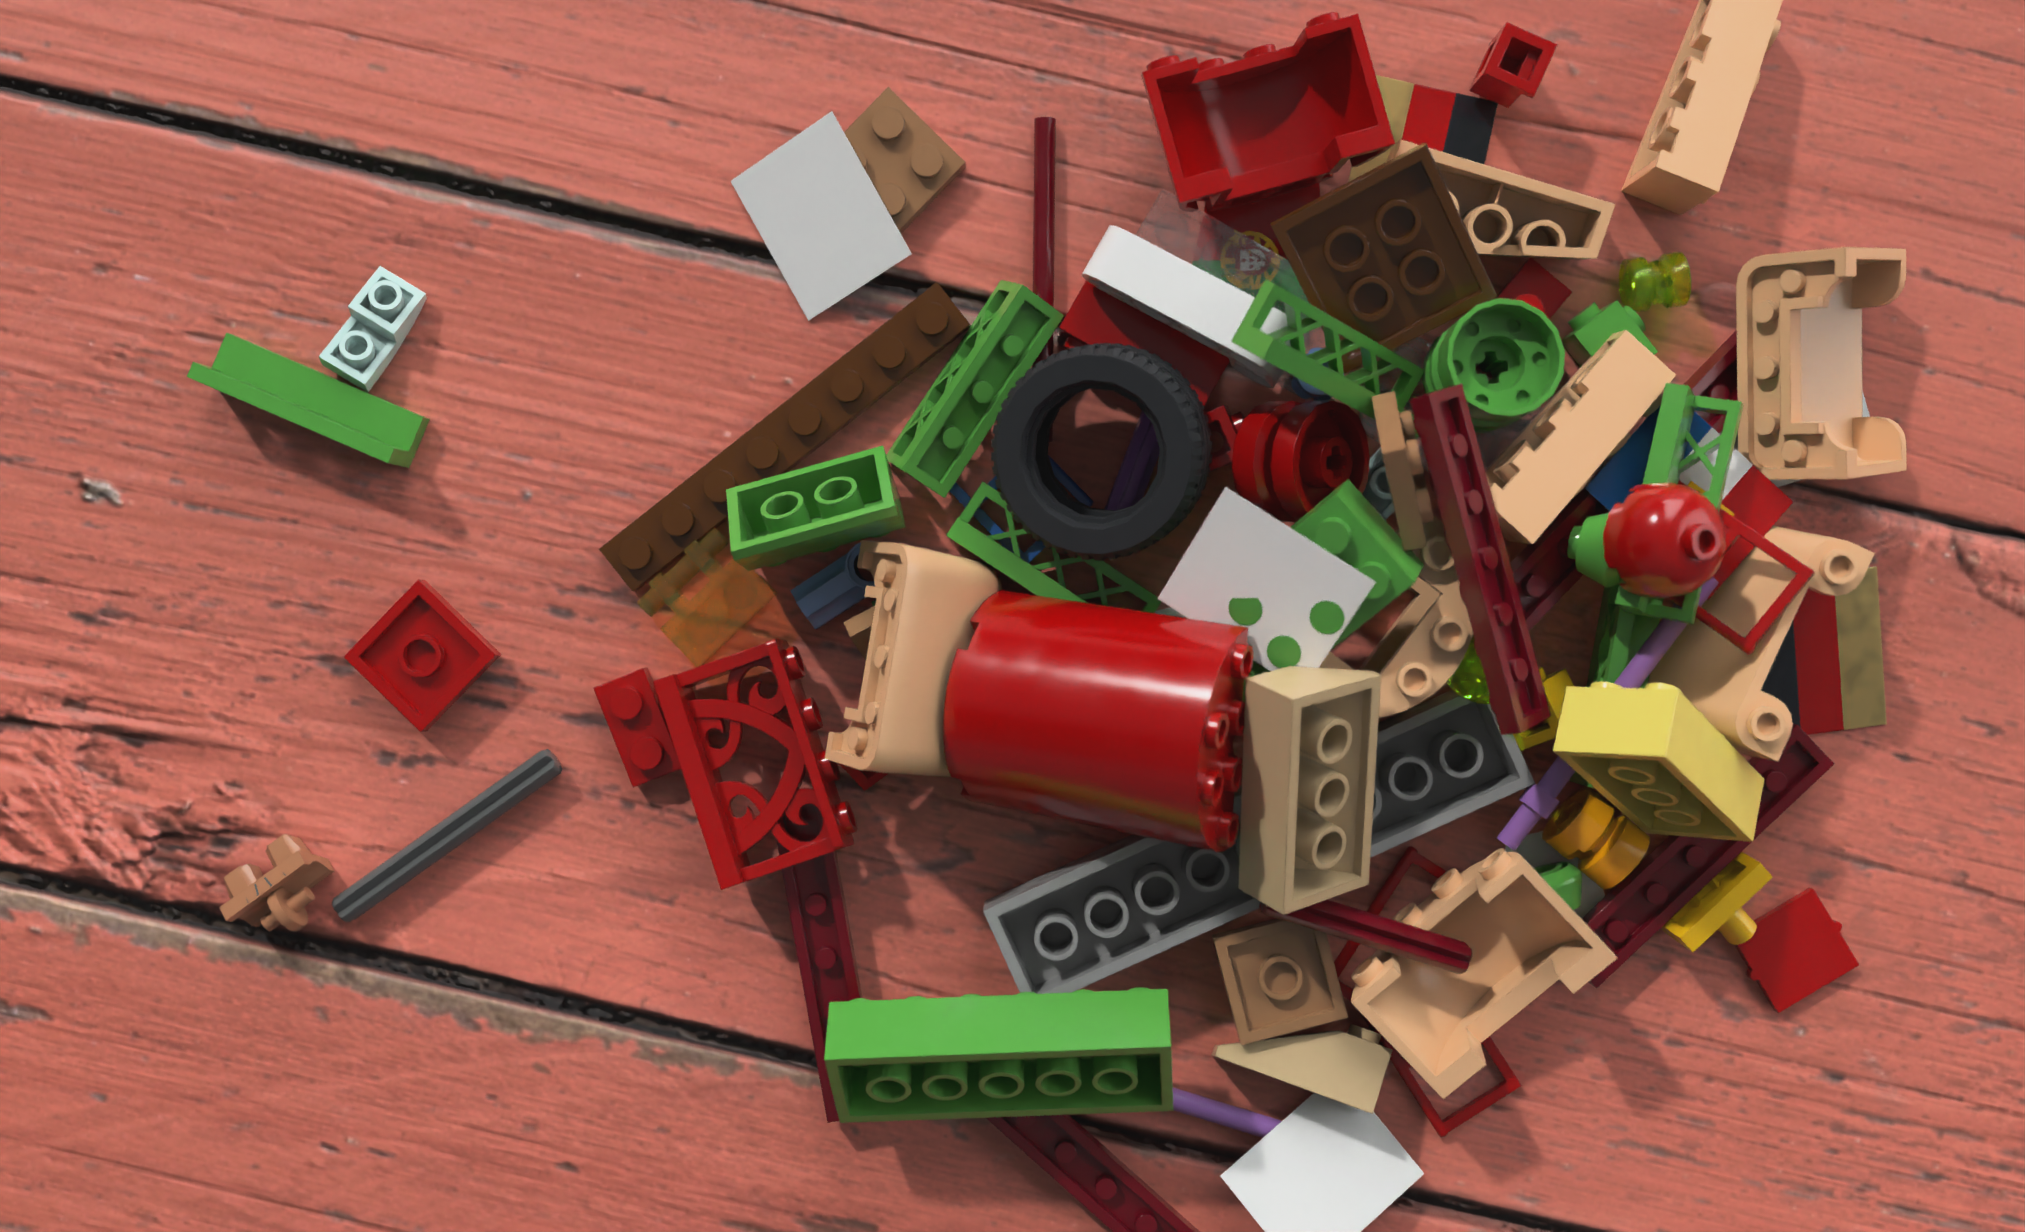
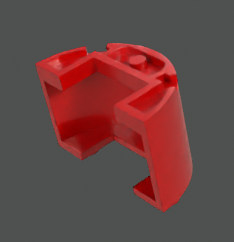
[1141,12,1395,212]

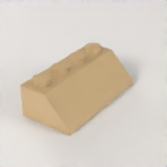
[1238,666,1381,915]

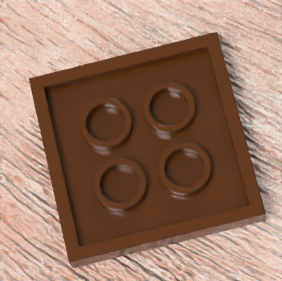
[1270,143,1498,374]

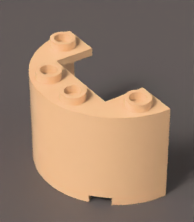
[1319,514,1473,717]
[1351,848,1617,1099]

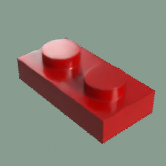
[593,667,681,788]

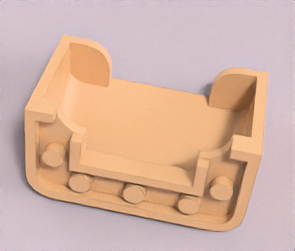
[1736,247,1906,480]
[1648,526,1875,762]
[825,540,1002,777]

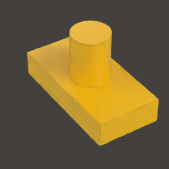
[1661,852,1773,952]

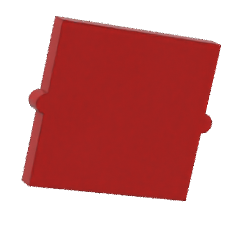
[1735,887,1859,1013]

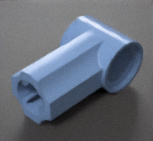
[790,543,875,630]

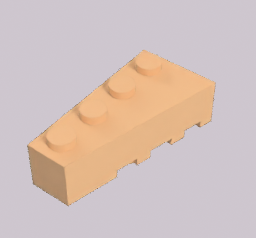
[1621,0,1783,215]
[1387,140,1616,260]
[1485,330,1676,544]

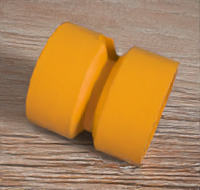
[1542,787,1650,890]

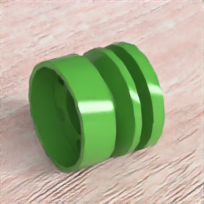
[1422,298,1565,433]

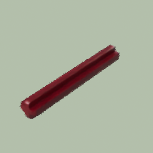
[1259,900,1472,974]

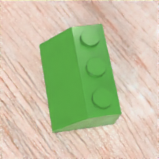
[726,445,906,571]

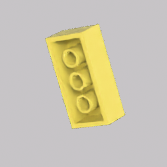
[1553,681,1764,842]

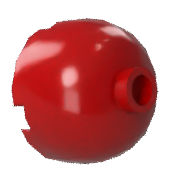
[1603,483,1726,598]

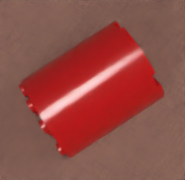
[943,590,1253,852]

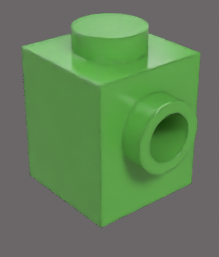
[1561,300,1658,368]

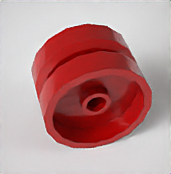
[1232,400,1370,522]

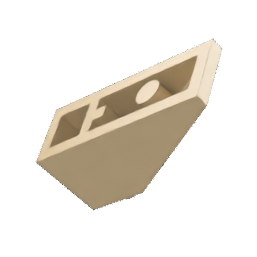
[1211,1024,1393,1114]

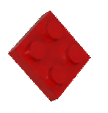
[344,579,501,732]

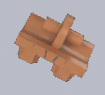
[219,834,334,931]

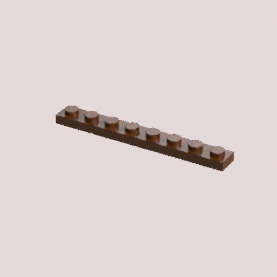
[599,282,971,591]

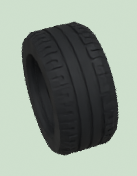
[991,343,1213,561]

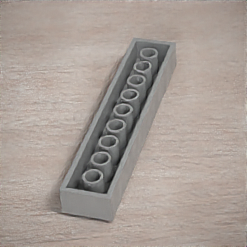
[983,680,1535,994]

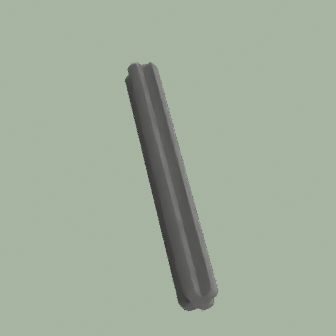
[332,749,563,922]

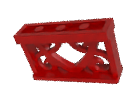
[653,638,858,890]

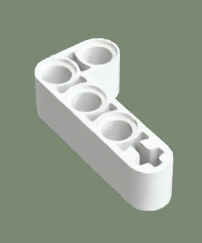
[1082,225,1291,388]

